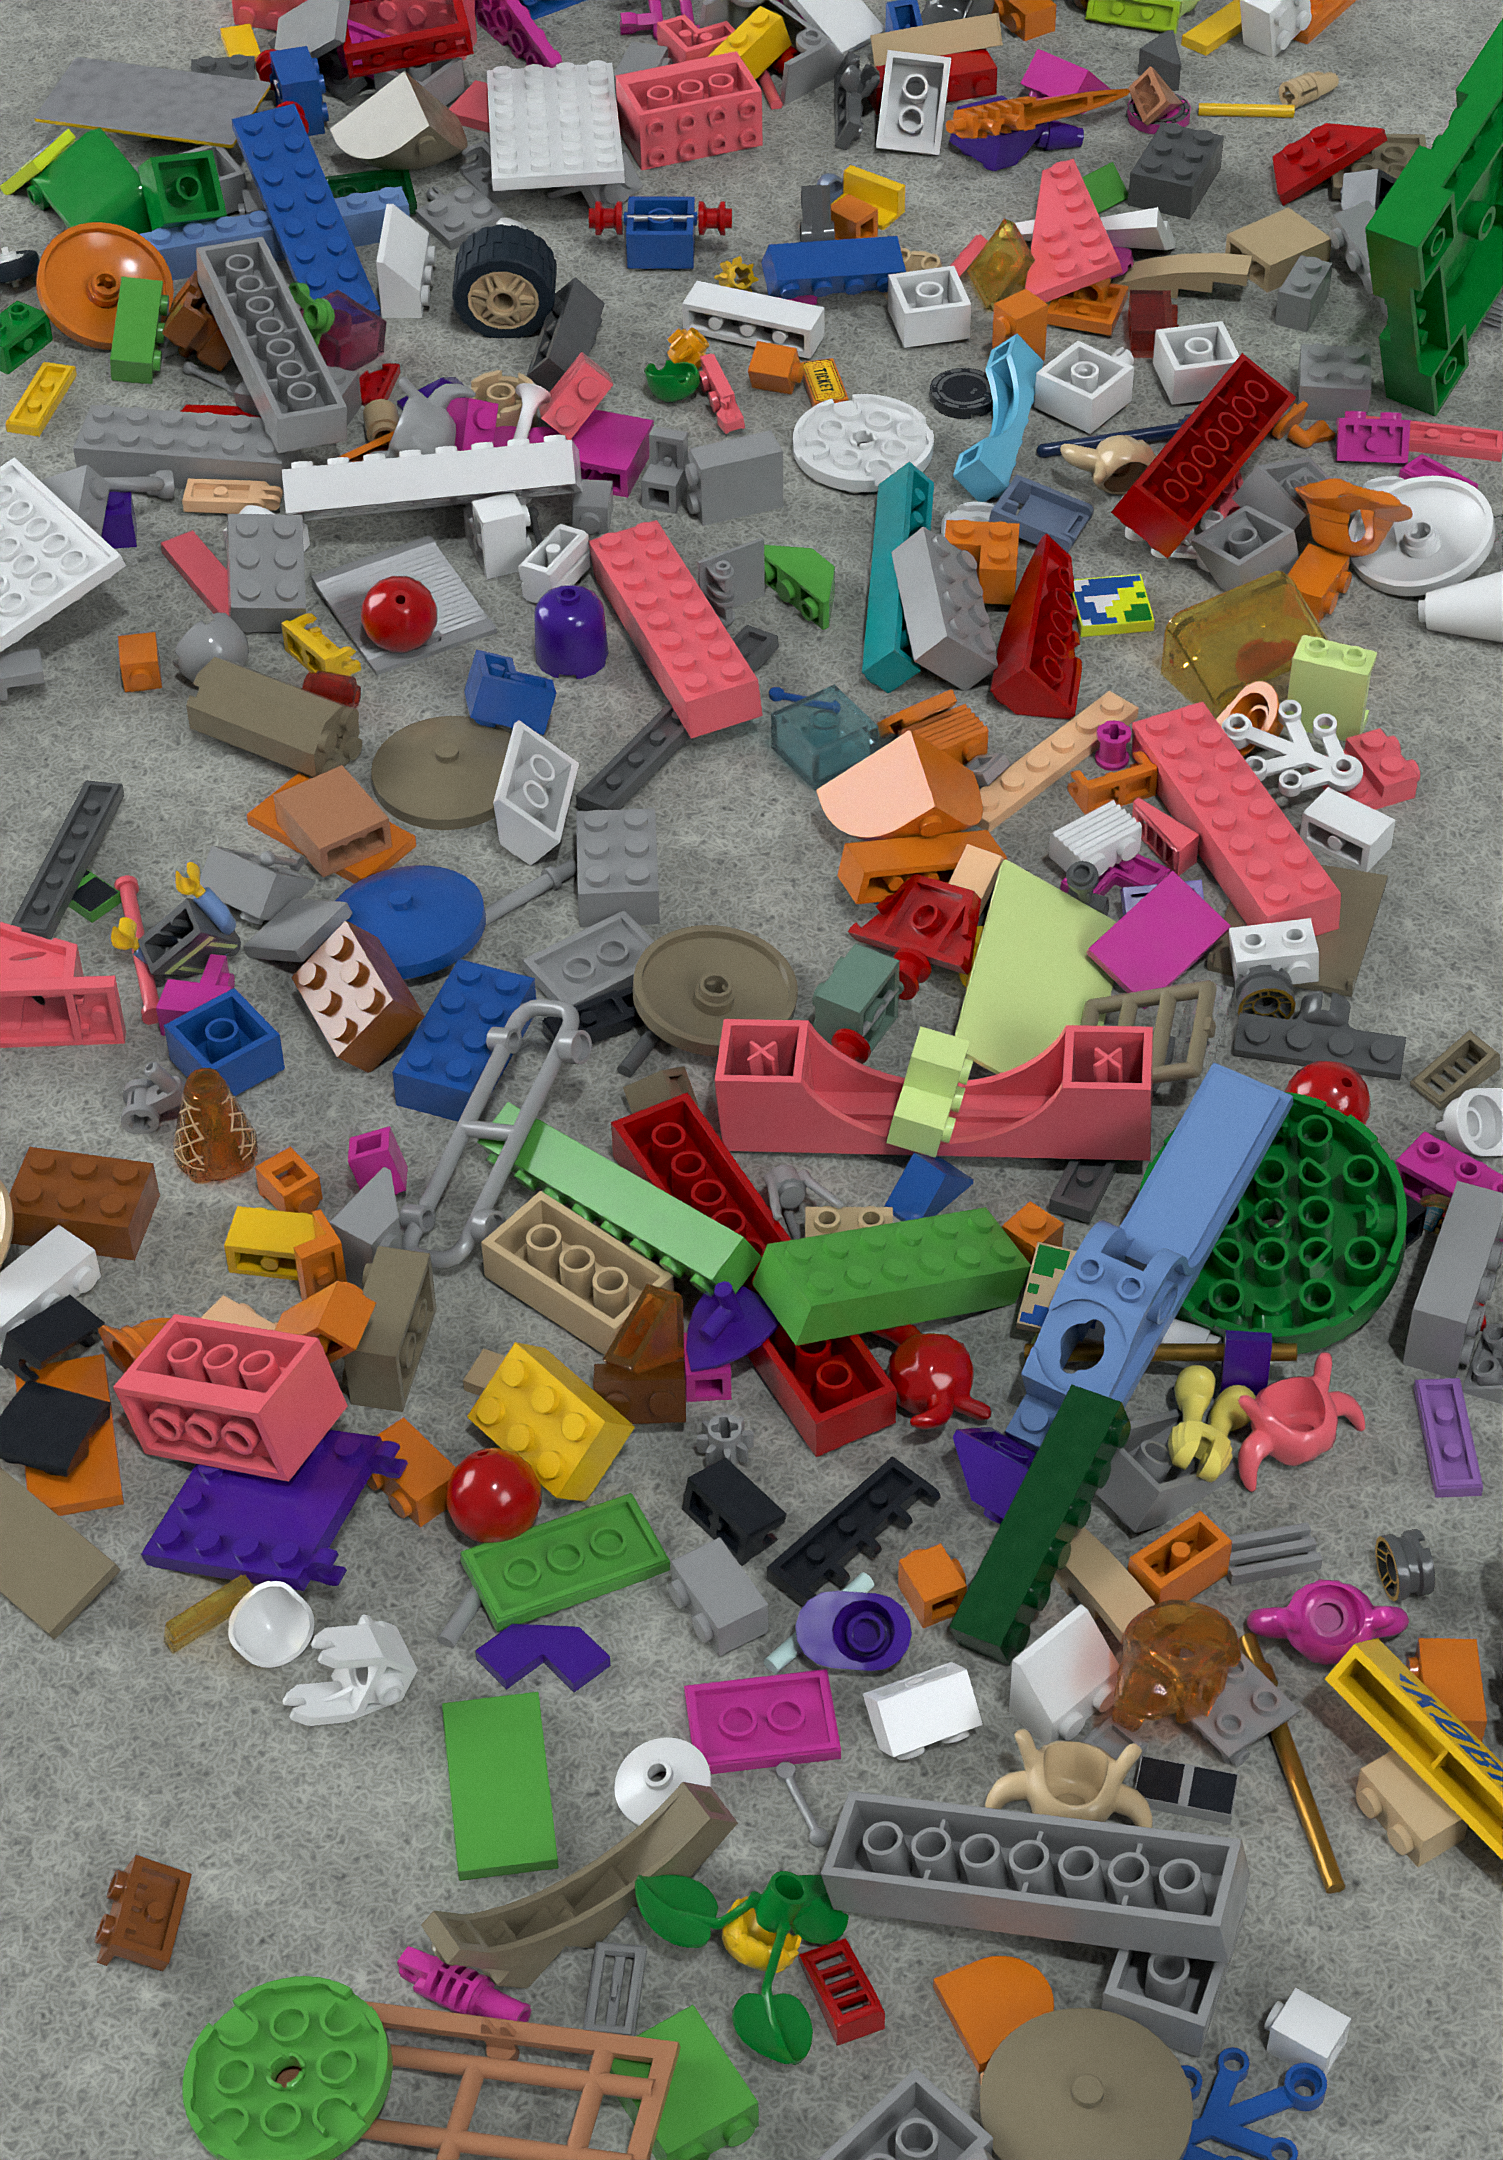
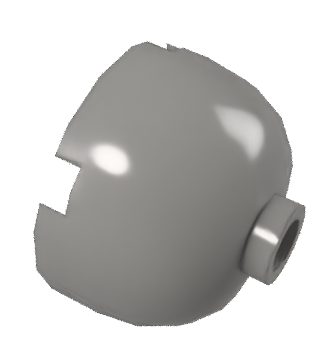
[173,613,249,683]

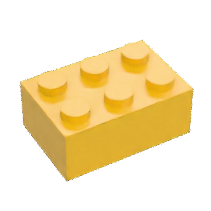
[467,1342,635,1502]

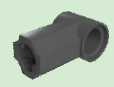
[800,185,835,242]

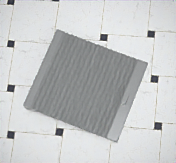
[311,535,497,676]

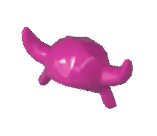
[1246,1579,1409,1665]

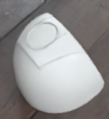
[228,1581,314,1668]

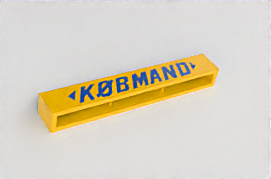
[1325,1638,1503,1860]

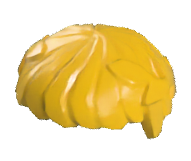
[722,1896,802,1973]

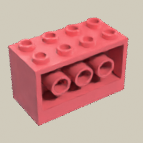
[615,51,763,170]
[113,1314,348,1482]

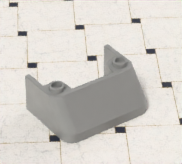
[699,0,845,106]

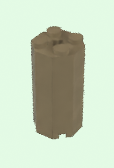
[186,657,362,777]

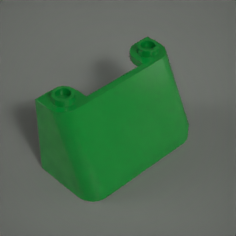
[27,128,152,234]

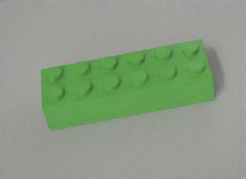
[752,1207,1031,1346]

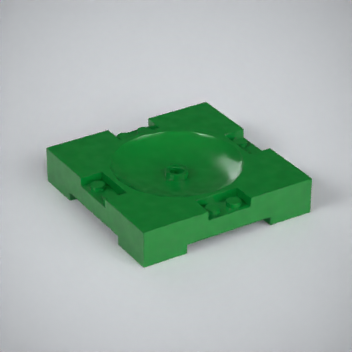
[1365,18,1503,416]

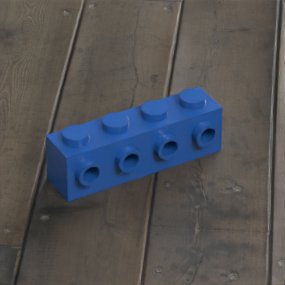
[761,236,906,299]

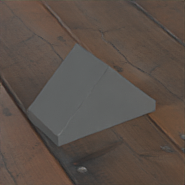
[1138,30,1181,91]

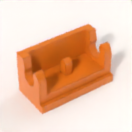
[1067,751,1158,814]

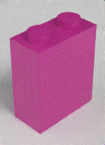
[571,409,654,498]

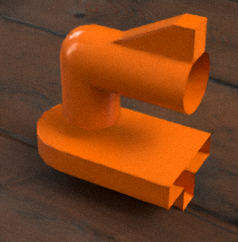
[1272,401,1336,448]

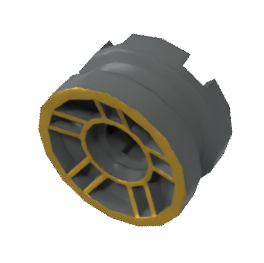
[1234,965,1296,1020]
[1375,1529,1435,1602]

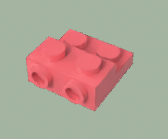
[1309,728,1420,810]

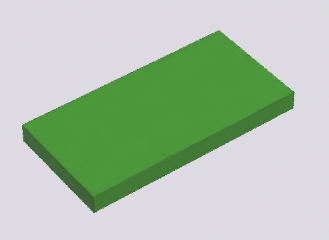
[460,1493,670,1632]
[442,1692,559,1881]

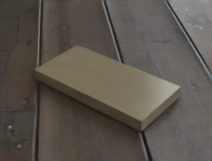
[0,1467,121,1640]

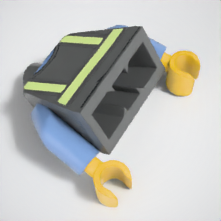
[111,862,241,975]

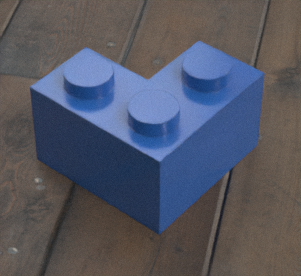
[464,649,557,735]

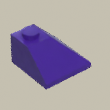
[953,1427,1037,1524]

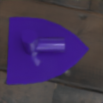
[686,1281,781,1372]

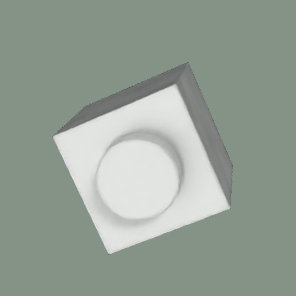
[1264,1988,1351,2076]

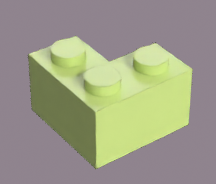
[886,1026,974,1158]

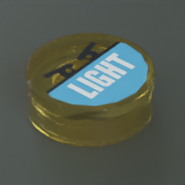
[1419,1194,1451,1234]

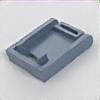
[988,474,1094,553]

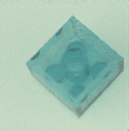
[771,684,879,791]

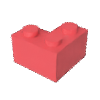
[657,14,735,64]

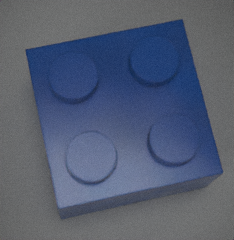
[164,988,285,1107]

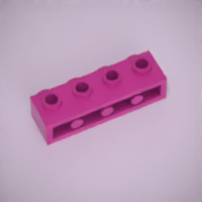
[1395,1131,1503,1242]

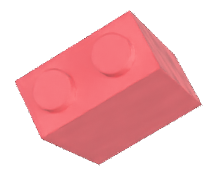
[539,352,614,440]

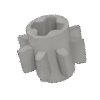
[697,1412,754,1466]

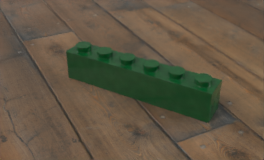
[949,1384,1131,1666]

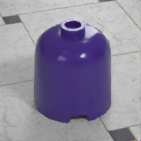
[534,585,609,679]

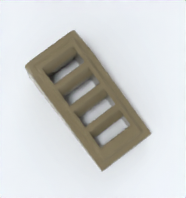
[1410,1030,1500,1111]

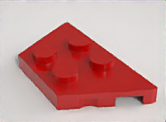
[1272,123,1388,206]
[848,874,981,975]

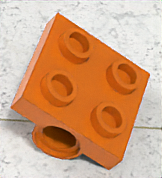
[1047,277,1129,336]

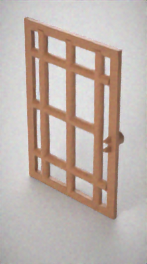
[276,2001,681,2160]

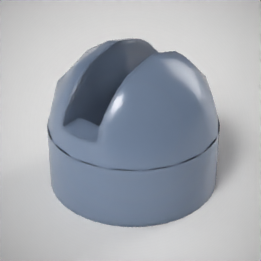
[817,173,843,202]

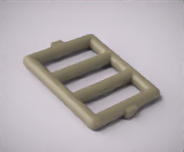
[1080,980,1217,1084]

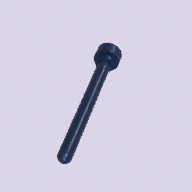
[1036,414,1191,458]

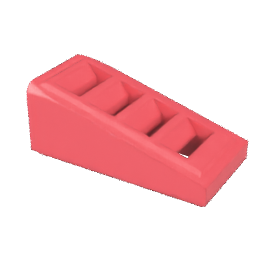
[1132,797,1199,876]

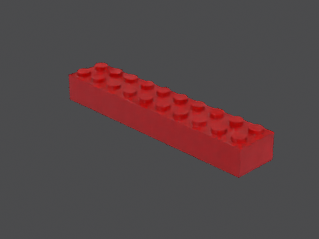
[611,1092,897,1457]

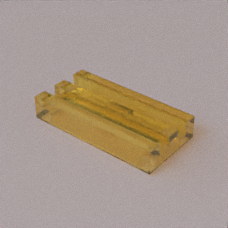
[163,1575,254,1654]

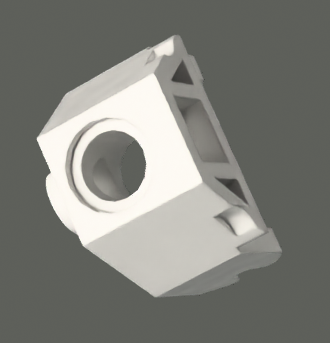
[283,1615,418,1726]

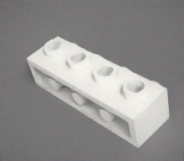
[682,281,825,359]

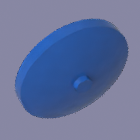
[335,865,486,979]

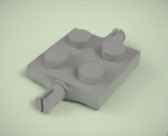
[415,183,505,250]

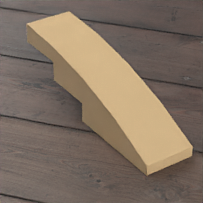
[870,13,1003,66]
[1112,253,1253,298]
[1054,1527,1163,1644]

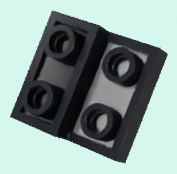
[0,1380,111,1477]

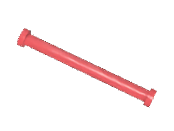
[114,875,159,1025]

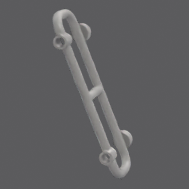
[399,999,592,1269]

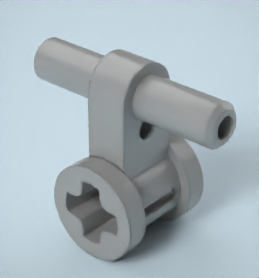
[121,1061,206,1134]

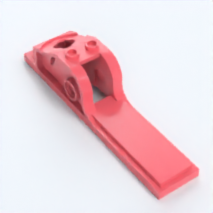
[0,922,126,1048]

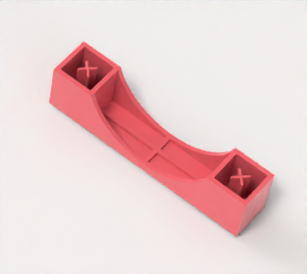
[715,1019,1153,1161]

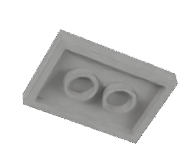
[522,910,654,1006]

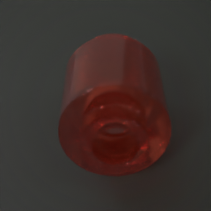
[302,670,361,708]

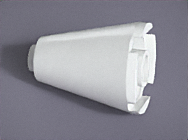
[1418,571,1503,643]

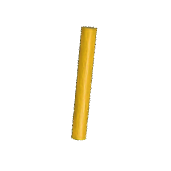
[1198,103,1295,118]

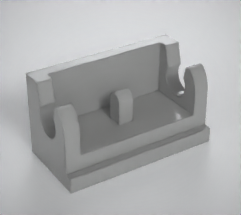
[460,137,521,204]

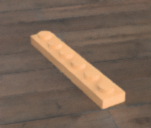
[976,691,1139,832]

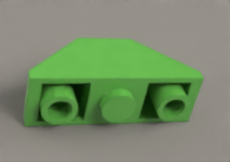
[764,545,835,630]

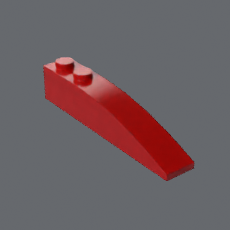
[990,534,1082,719]

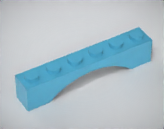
[953,334,1044,502]

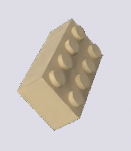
[481,1191,675,1363]

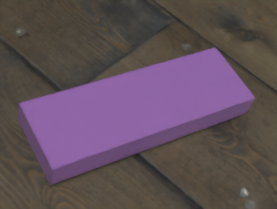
[1413,1378,1483,1498]

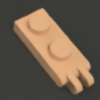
[182,478,283,514]

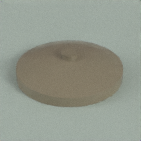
[371,716,511,830]
[632,925,798,1057]
[979,2008,1193,2160]

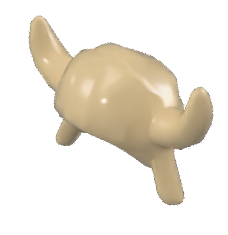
[1060,435,1156,495]
[985,1729,1152,1828]

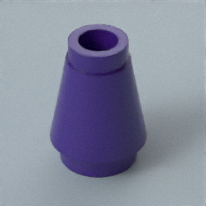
[1035,120,1084,151]

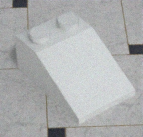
[876,50,951,156]

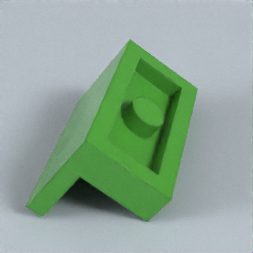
[1082,162,1129,214]

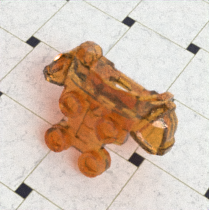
[1112,1599,1241,1733]

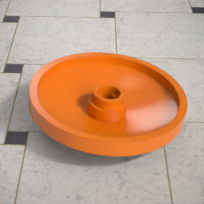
[36,222,174,350]

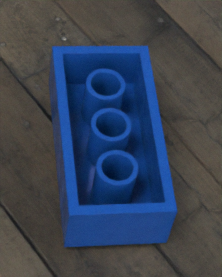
[392,959,536,1122]

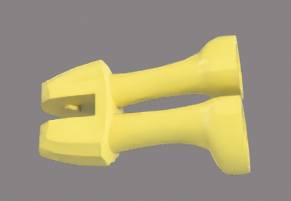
[1168,1365,1256,1483]

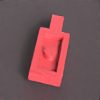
[699,353,745,434]

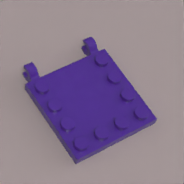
[141,1430,408,1591]

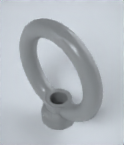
[103,470,174,499]

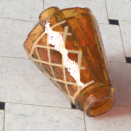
[173,1068,258,1184]

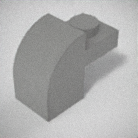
[641,426,690,514]

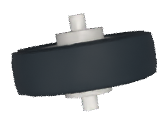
[0,247,40,288]

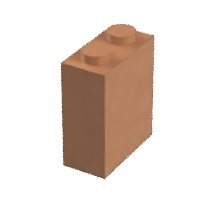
[273,765,392,878]

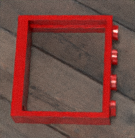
[341,0,474,79]

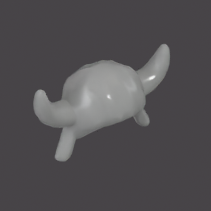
[370,377,476,458]

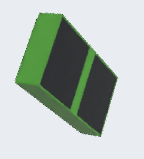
[68,870,122,923]

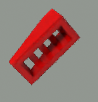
[798,1938,885,2046]

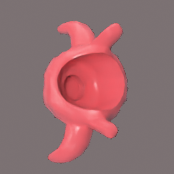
[1238,1352,1365,1492]

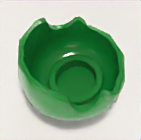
[644,360,700,402]

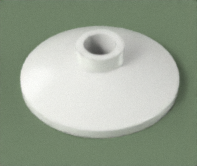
[614,1737,712,1826]

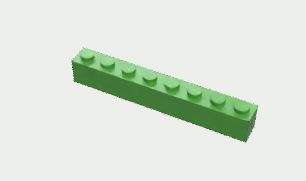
[477,1102,762,1297]

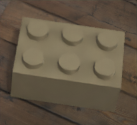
[342,1246,437,1412]

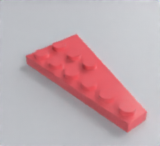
[1025,159,1123,302]

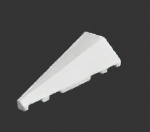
[998,207,1176,250]

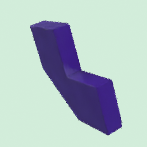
[475,1624,611,1693]

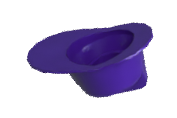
[795,1591,912,1671]

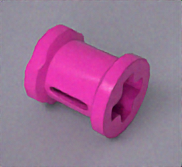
[1095,720,1132,771]

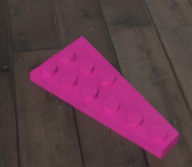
[474,0,563,68]

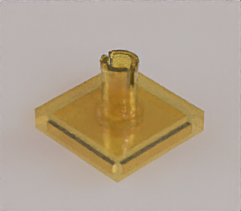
[967,218,1035,312]

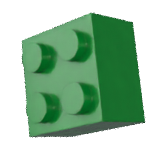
[138,150,227,231]

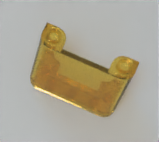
[1161,570,1329,719]

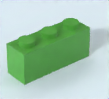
[110,277,169,384]

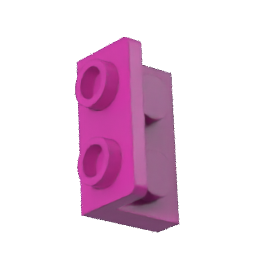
[1335,411,1411,463]

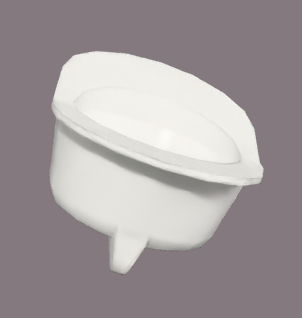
[1435,1088,1503,1156]

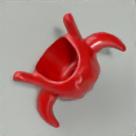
[871,1324,992,1430]

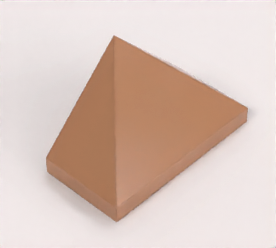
[1128,66,1183,126]

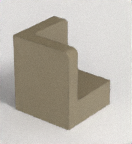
[623,1066,698,1114]

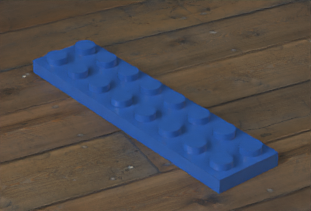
[231,103,380,330]

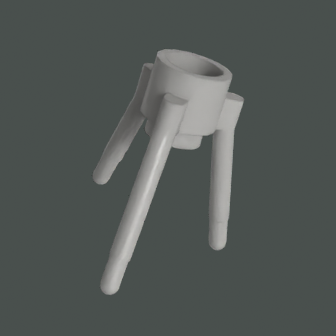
[763,1164,844,1240]

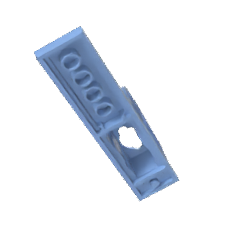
[1005,1062,1294,1452]

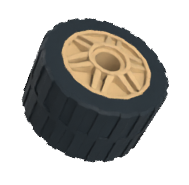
[452,224,557,338]

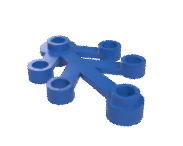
[1181,2047,1327,2160]

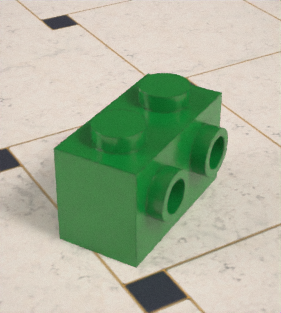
[0,300,53,374]

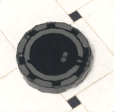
[929,368,993,419]

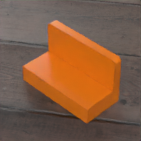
[293,1209,347,1301]

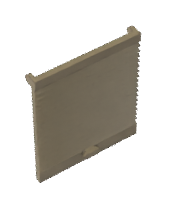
[1207,864,1388,997]

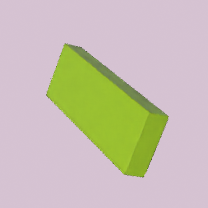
[1085,0,1182,34]

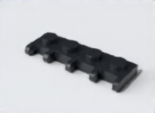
[766,1456,941,1606]

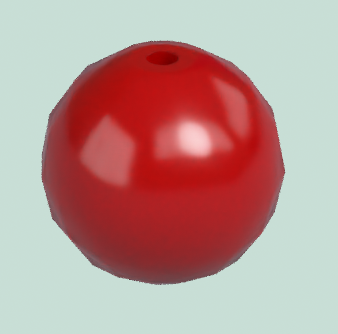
[361,576,438,653]
[1284,1061,1371,1125]
[446,1448,542,1543]

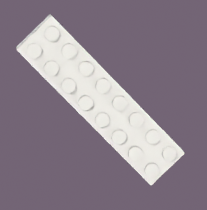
[282,435,583,521]

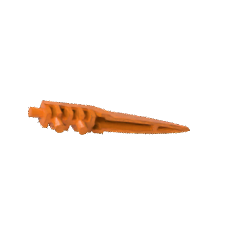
[946,89,1130,139]

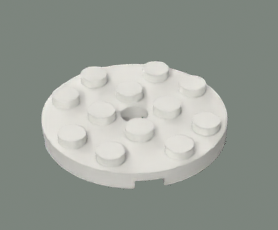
[793,394,934,494]

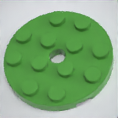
[182,1976,393,2160]

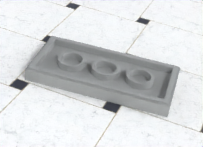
[275,0,350,58]

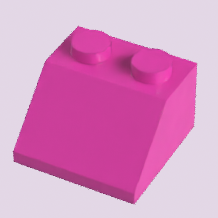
[1020,49,1111,115]

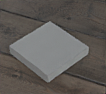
[243,898,353,963]

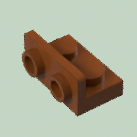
[94,1855,192,1971]

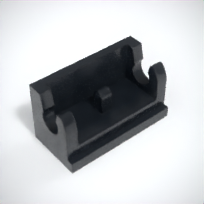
[0,1294,105,1382]
[682,1458,787,1566]

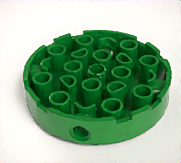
[1138,1092,1407,1354]

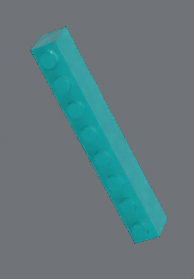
[862,461,934,693]

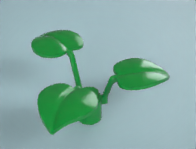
[635,1871,849,2065]

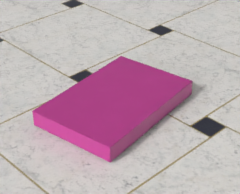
[1086,871,1231,1009]
[684,1669,841,1774]

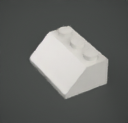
[376,204,437,318]
[493,720,579,865]

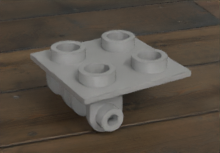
[698,537,765,627]
[1162,1646,1300,1767]

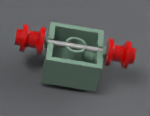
[812,943,932,1064]

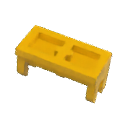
[281,613,361,687]

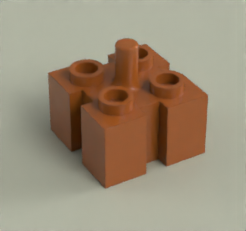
[162,270,232,372]

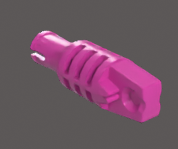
[397,1946,532,2022]

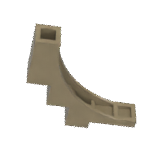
[421,1782,738,1989]

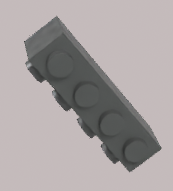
[526,277,605,393]

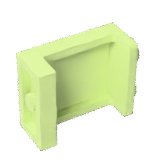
[1284,635,1377,741]

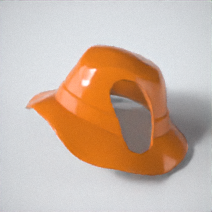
[1294,478,1413,557]

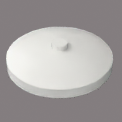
[1349,476,1496,596]

